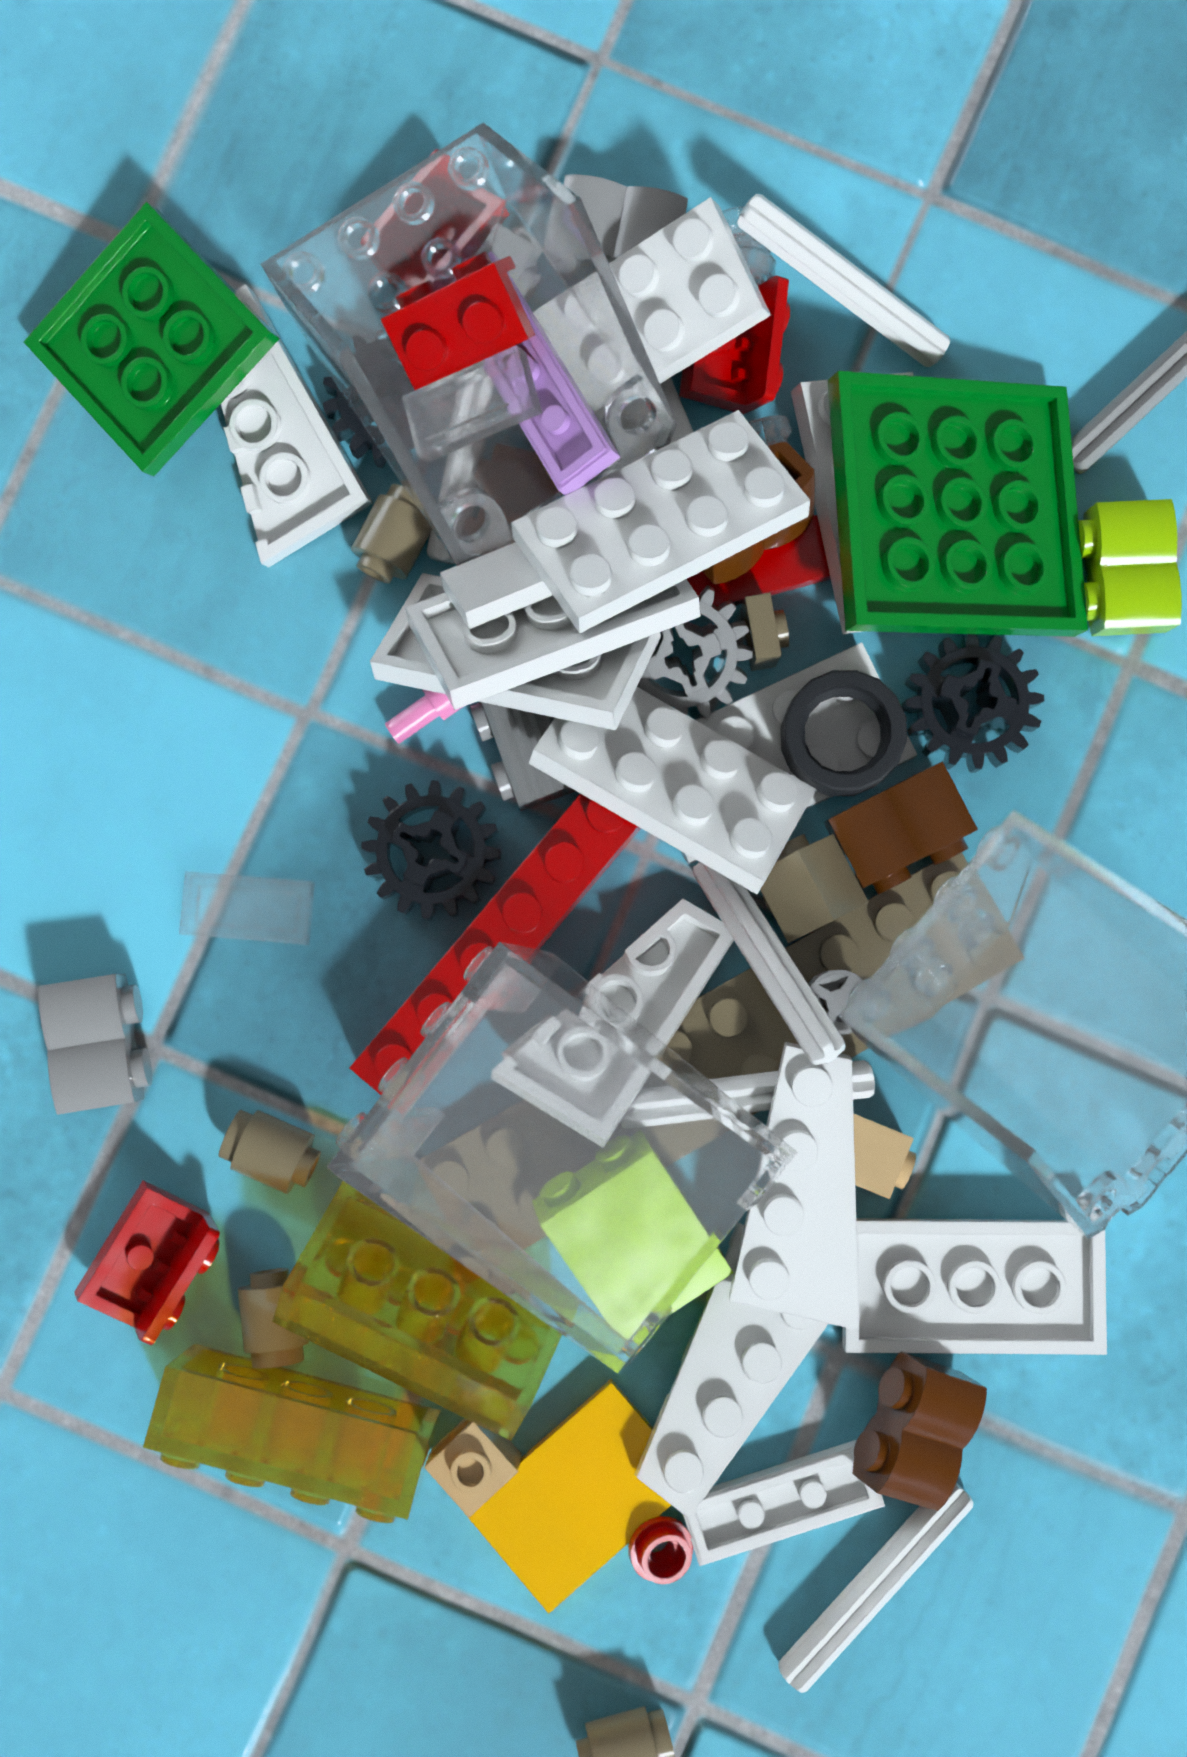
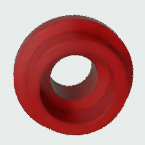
[628,1516,693,1584]

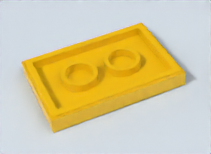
[464,1378,671,1614]

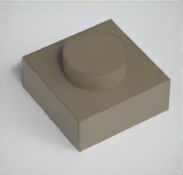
[740,593,789,671]

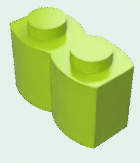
[1079,499,1182,636]

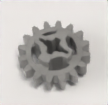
[637,585,753,718]

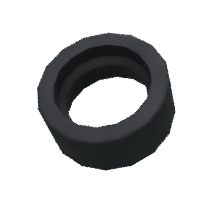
[780,670,907,796]

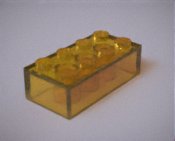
[272,1181,579,1441]
[143,1343,441,1523]

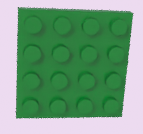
[827,371,1088,637]

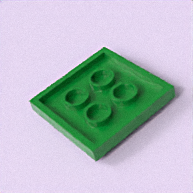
[23,202,280,477]

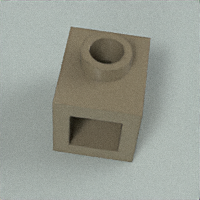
[760,834,868,943]

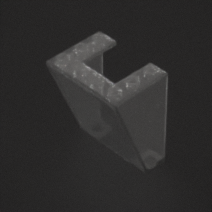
[327,942,798,1374]

